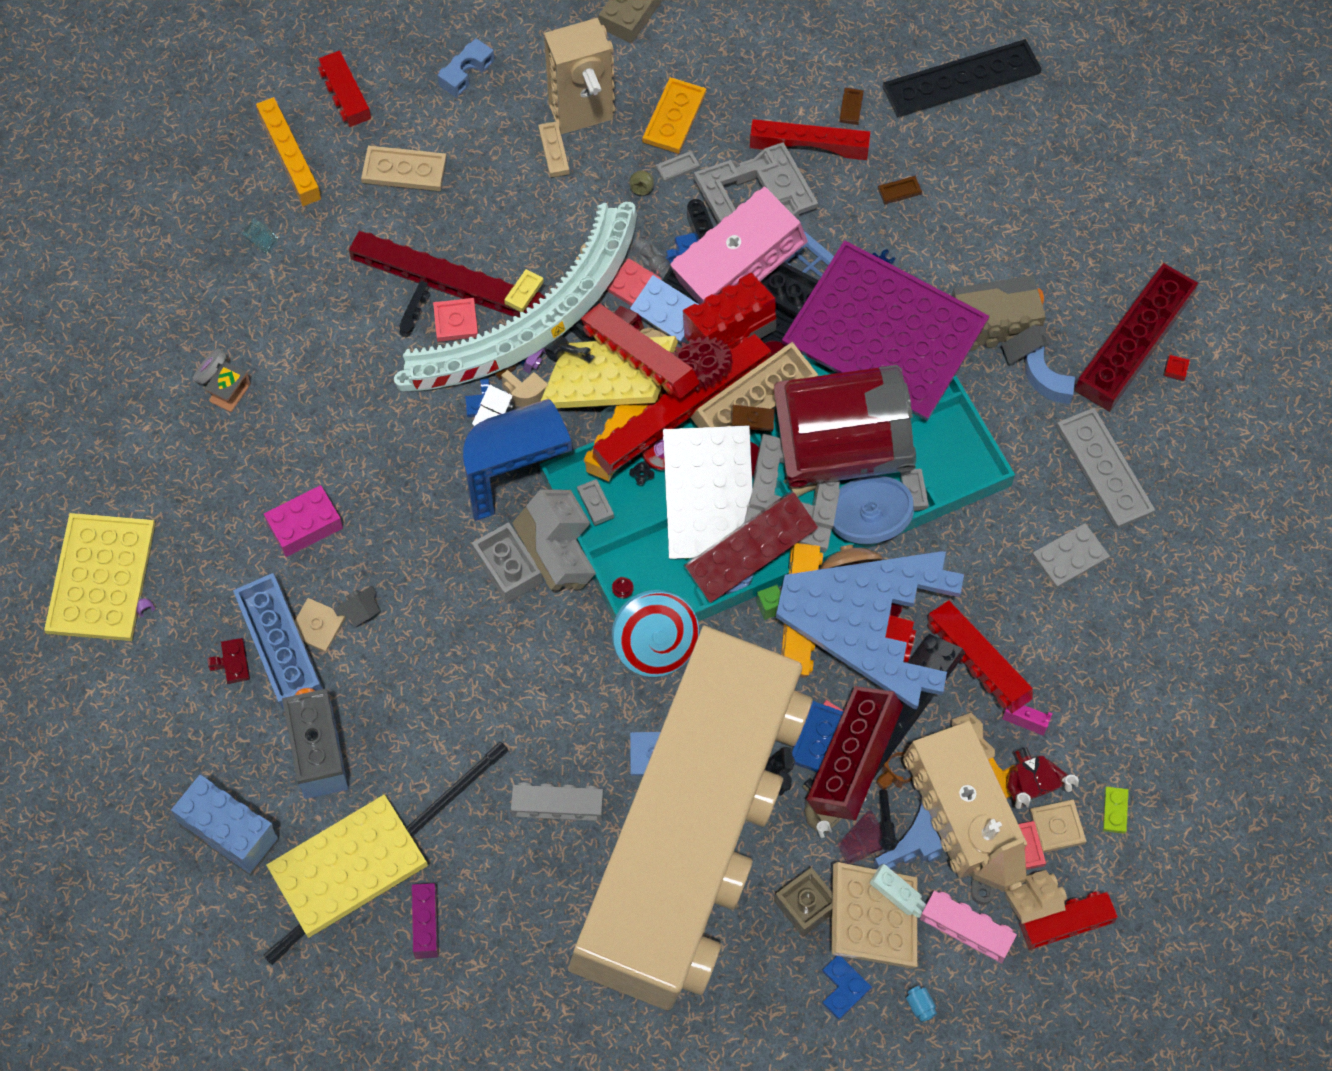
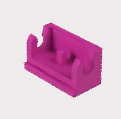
[1002,705,1053,736]

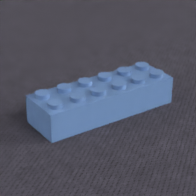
[233,573,323,710]

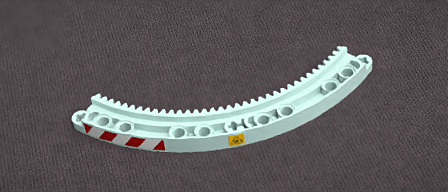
[394,202,637,391]

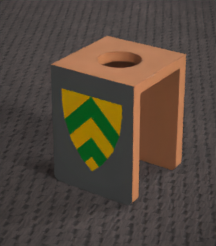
[205,361,251,412]

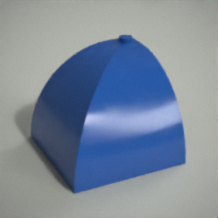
[463,399,572,521]

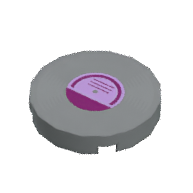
[193,348,226,385]

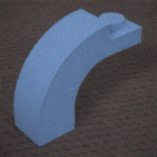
[1024,346,1075,404]

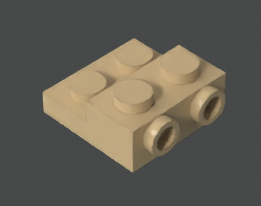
[1005,870,1067,924]

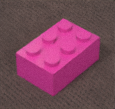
[264,485,343,557]

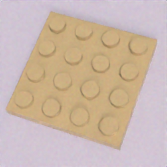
[832,862,917,969]

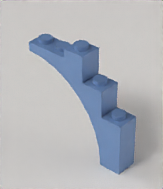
[874,797,943,870]

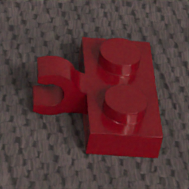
[207,638,249,684]

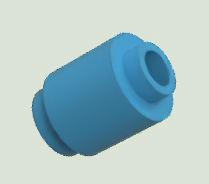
[906,986,937,1023]

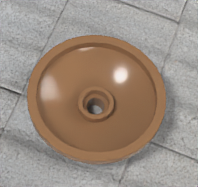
[819,545,883,570]

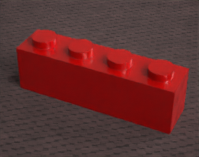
[317,50,371,127]
[1019,891,1118,950]

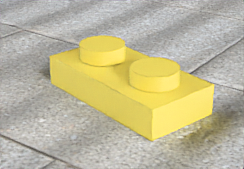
[505,269,544,312]

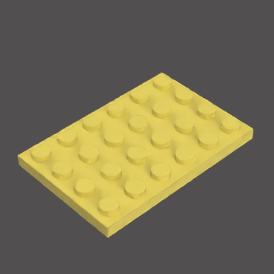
[541,336,678,408]
[44,513,155,641]
[266,794,428,938]

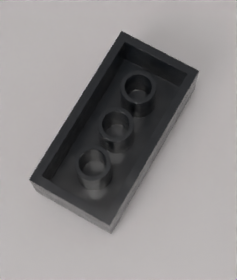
[760,262,819,320]

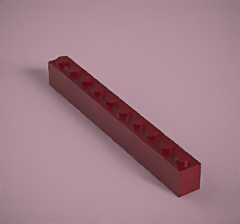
[349,231,545,318]

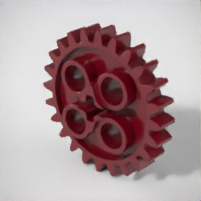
[670,336,733,392]

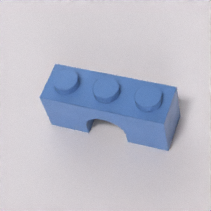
[437,38,495,98]

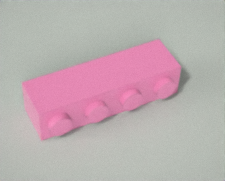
[920,890,1017,964]

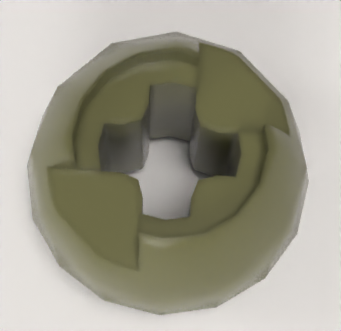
[629,170,654,195]

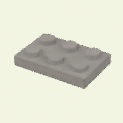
[1032,523,1110,589]

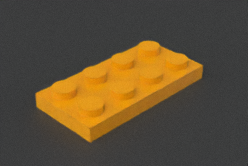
[642,77,706,154]

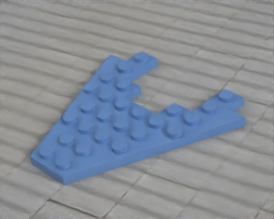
[776,551,964,709]

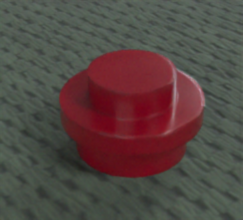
[612,577,634,598]

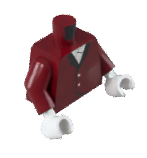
[1006,747,1079,809]

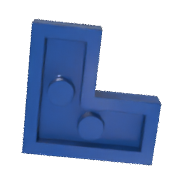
[822,956,872,1020]

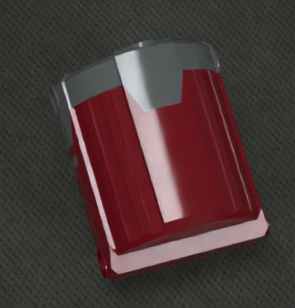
[774,365,916,487]

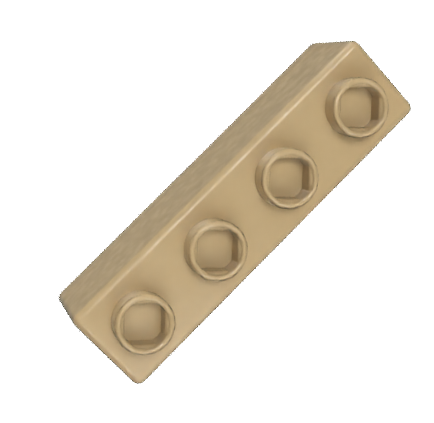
[568,625,813,1010]

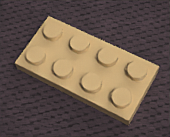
[361,146,447,191]

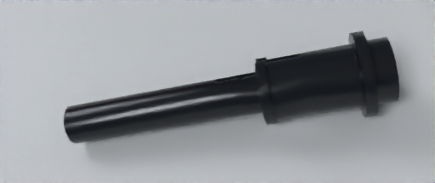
[879,789,898,851]

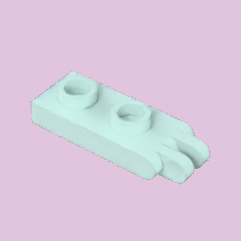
[870,864,926,918]

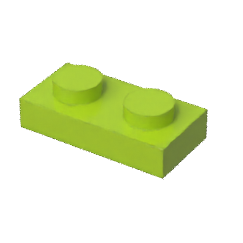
[1103,787,1128,834]

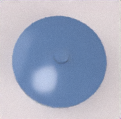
[832,476,914,544]

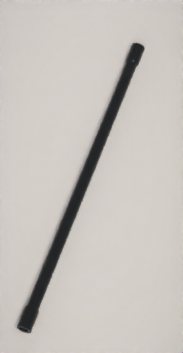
[263,741,508,965]

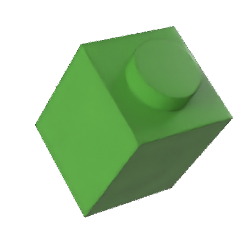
[756,585,781,620]

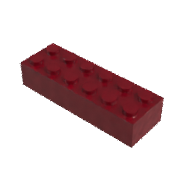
[683,491,818,603]
[807,686,903,821]

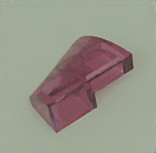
[838,810,883,864]

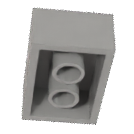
[472,522,543,603]

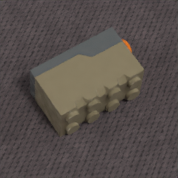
[952,275,1046,351]

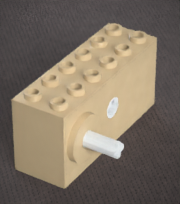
[544,18,615,134]
[903,721,1027,879]

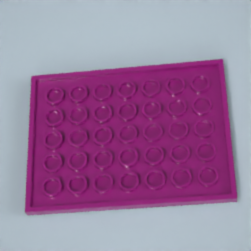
[782,240,990,421]

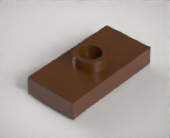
[730,405,774,432]

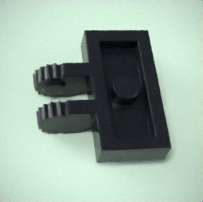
[765,747,795,796]

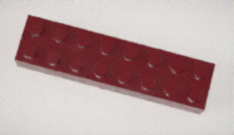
[1075,263,1199,412]

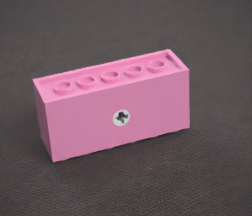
[670,186,808,304]

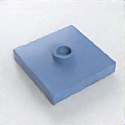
[630,732,660,776]

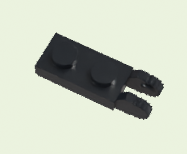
[399,281,430,338]

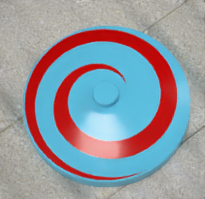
[612,590,699,677]

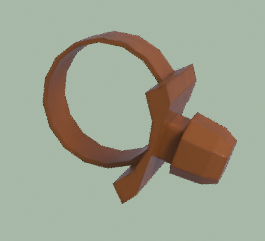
[877,752,913,789]

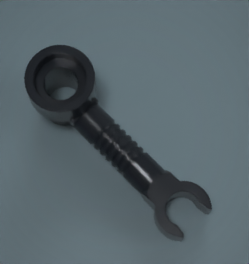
[544,335,595,363]

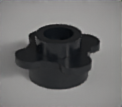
[629,462,654,485]

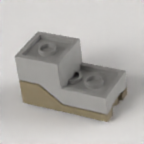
[512,489,596,590]

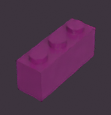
[412,883,438,959]

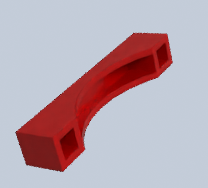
[750,119,871,160]

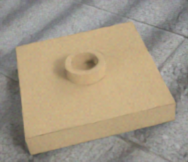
[295,598,346,653]
[1029,799,1087,853]

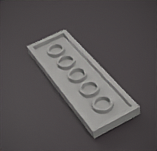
[1056,408,1155,529]

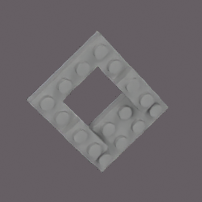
[693,142,818,223]
[744,434,840,552]

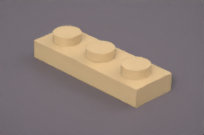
[538,121,570,178]

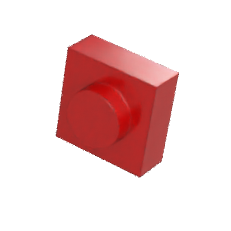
[1164,355,1190,381]

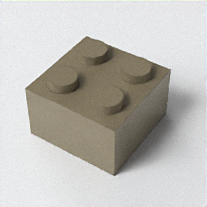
[774,867,833,937]

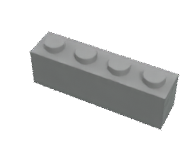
[511,782,603,821]

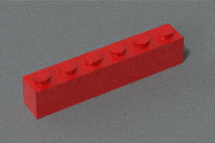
[928,600,1033,714]

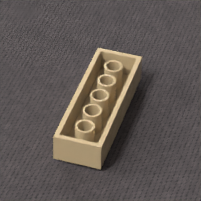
[691,342,818,428]

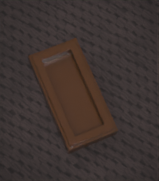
[839,88,864,125]
[878,176,922,205]

